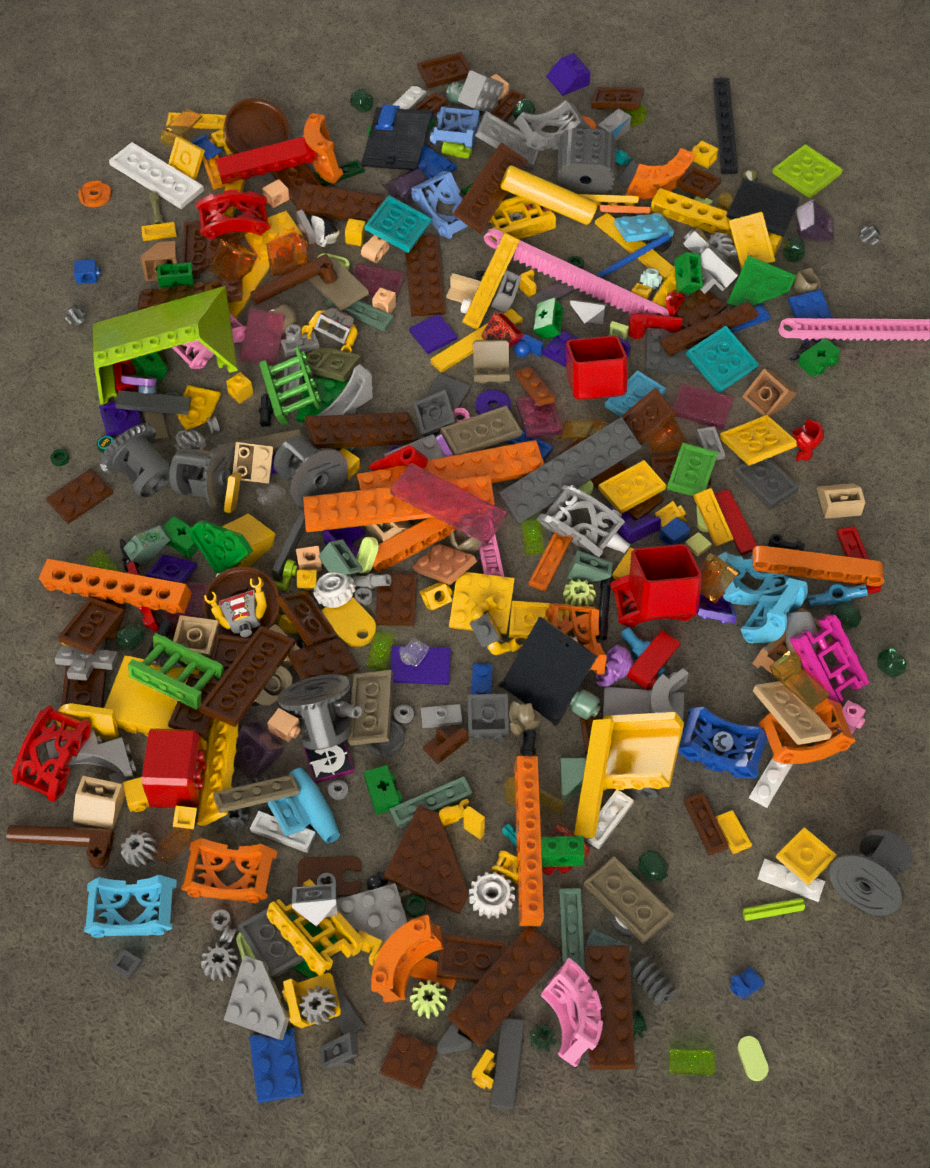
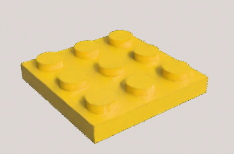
[244,211,307,262]
[720,415,797,466]
[449,572,515,635]

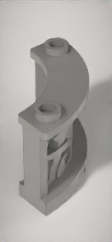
[513,100,591,151]
[536,485,625,558]

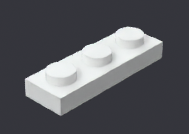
[393,86,427,109]
[749,758,793,808]
[584,789,634,849]
[250,811,316,853]
[758,859,825,902]

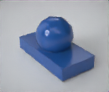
[514,333,544,357]

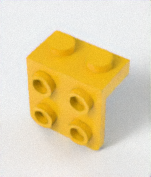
[283,973,341,1028]

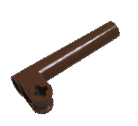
[250,254,338,305]
[7,825,114,870]

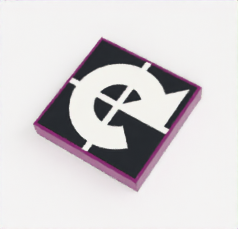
[304,742,354,784]

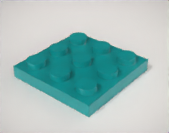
[364,195,432,253]
[686,326,759,394]

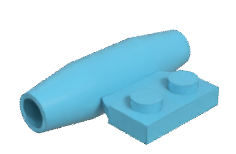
[268,768,340,843]

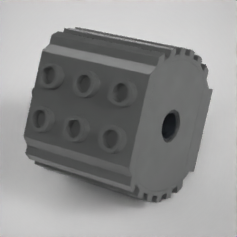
[556,128,616,195]

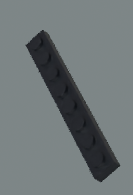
[713,78,738,174]

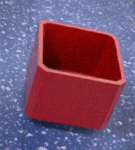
[566,335,627,401]
[629,544,702,618]
[142,728,207,808]

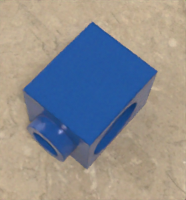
[74,260,101,284]

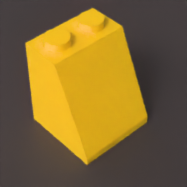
[222,513,276,567]

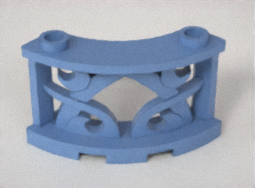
[430,106,480,149]
[411,171,468,239]

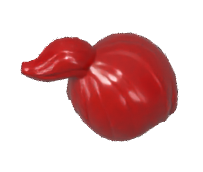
[792,419,824,461]

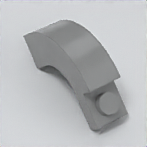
[649,668,689,719]

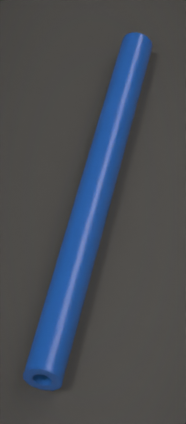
[595,233,671,278]

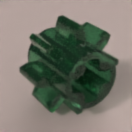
[529,1023,556,1053]

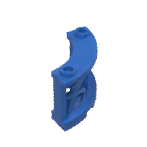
[678,707,768,778]

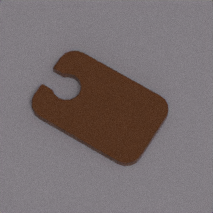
[298,856,361,896]

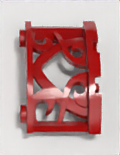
[196,190,271,240]
[610,574,697,627]
[12,705,91,802]

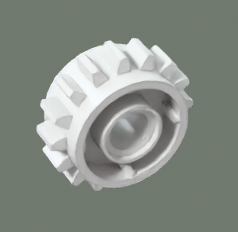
[313,572,356,608]
[469,872,515,919]

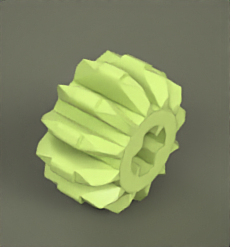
[563,578,596,612]
[410,979,447,1019]

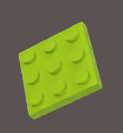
[772,144,843,199]

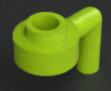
[273,559,299,591]

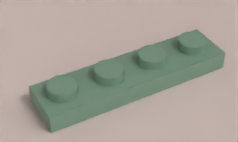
[326,299,394,332]
[389,776,473,829]
[559,888,585,972]

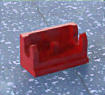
[113,359,138,393]

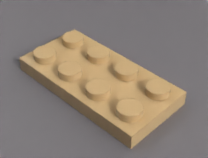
[753,680,832,745]

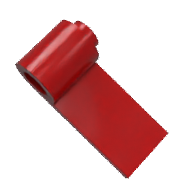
[628,313,682,339]
[369,445,428,472]
[627,630,681,690]

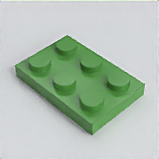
[667,443,718,496]

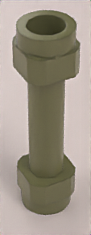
[149,192,164,224]

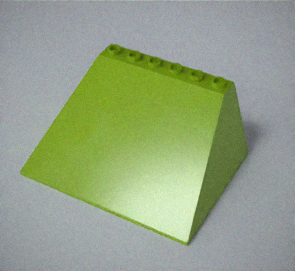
[93,286,238,405]

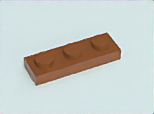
[515,367,555,406]

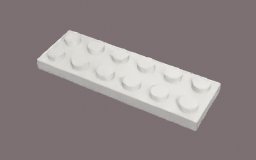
[109,142,204,209]

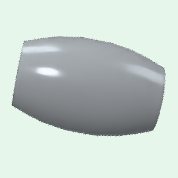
[785,612,818,661]

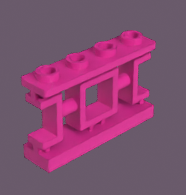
[789,615,869,703]

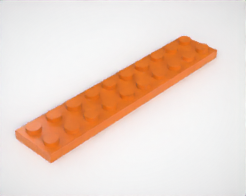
[357,440,544,490]
[303,475,495,532]

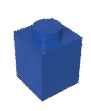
[659,517,690,545]

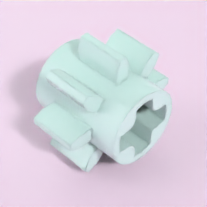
[640,268,662,290]

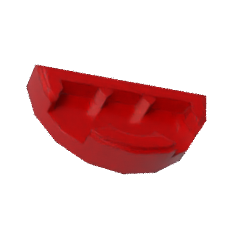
[666,290,685,316]

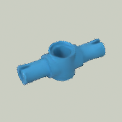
[808,584,868,608]
[621,627,666,679]

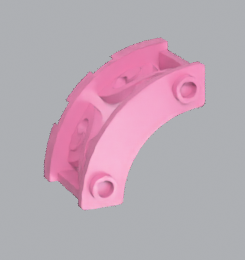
[172,312,249,369]
[541,958,603,1067]

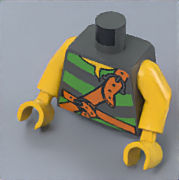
[469,595,523,655]

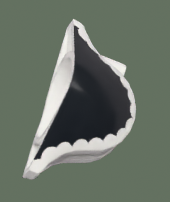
[311,216,340,247]

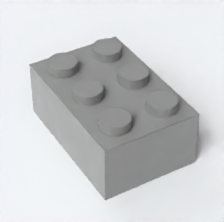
[458,70,504,113]

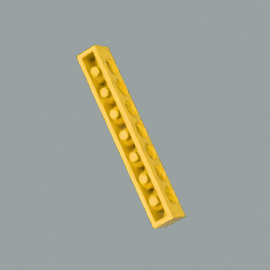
[651,188,783,256]

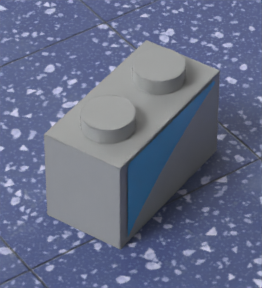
[597,109,631,141]

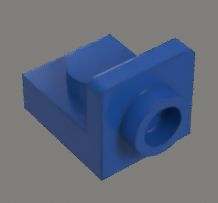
[730,967,765,1000]

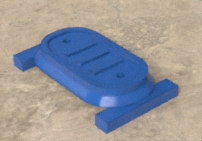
[375,105,400,130]
[191,134,223,160]

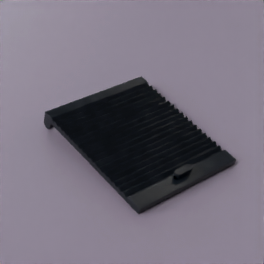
[361,107,433,171]
[726,179,800,237]
[499,617,598,726]

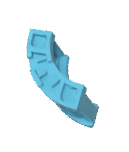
[709,552,790,605]
[741,578,808,644]
[84,875,177,938]

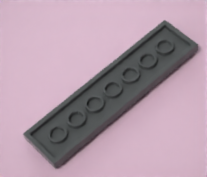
[498,417,642,525]

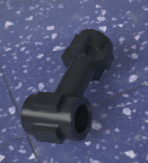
[768,534,805,551]

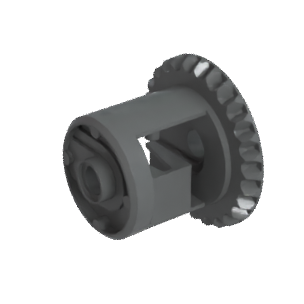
[99,423,171,498]
[274,436,348,508]
[169,443,235,510]
[278,674,351,750]
[829,829,913,916]

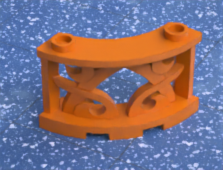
[304,113,343,184]
[625,148,696,200]
[545,603,607,675]
[758,698,856,764]
[181,838,277,903]
[371,915,443,1003]

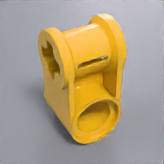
[491,851,518,884]

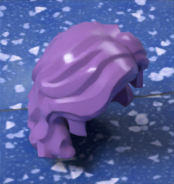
[595,645,633,687]

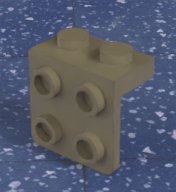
[473,340,510,384]

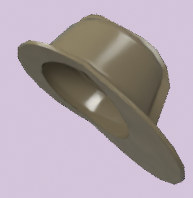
[255,666,292,705]

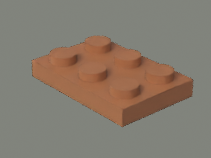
[412,544,477,585]

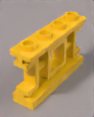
[488,196,556,241]
[267,879,364,976]

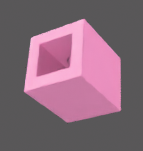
[835,700,866,734]

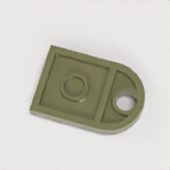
[306,347,362,382]

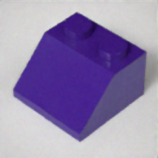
[546,53,590,96]

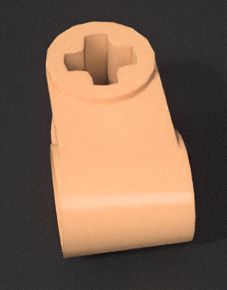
[361,235,389,263]

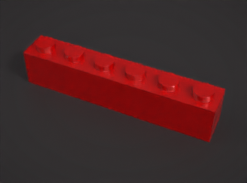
[215,137,317,184]

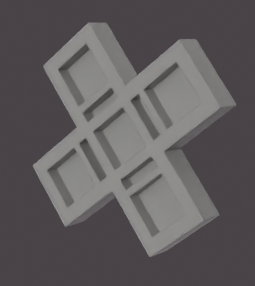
[55,639,119,681]

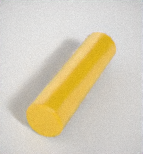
[500,165,597,225]

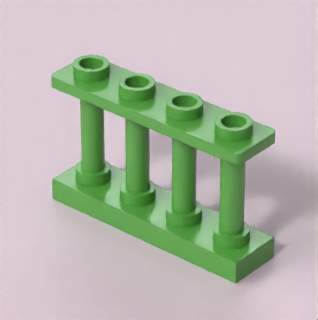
[259,347,322,425]
[128,633,223,710]

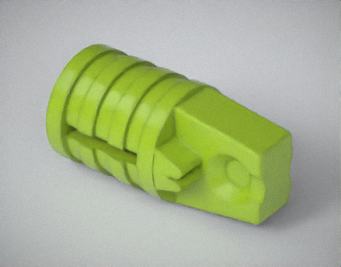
[442,142,473,159]

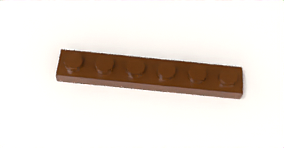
[660,301,758,356]

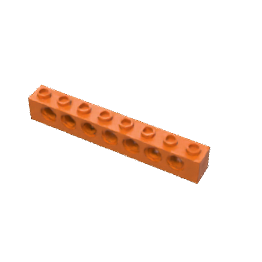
[39,559,192,614]
[514,756,544,926]

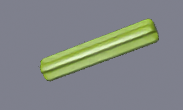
[742,898,805,921]

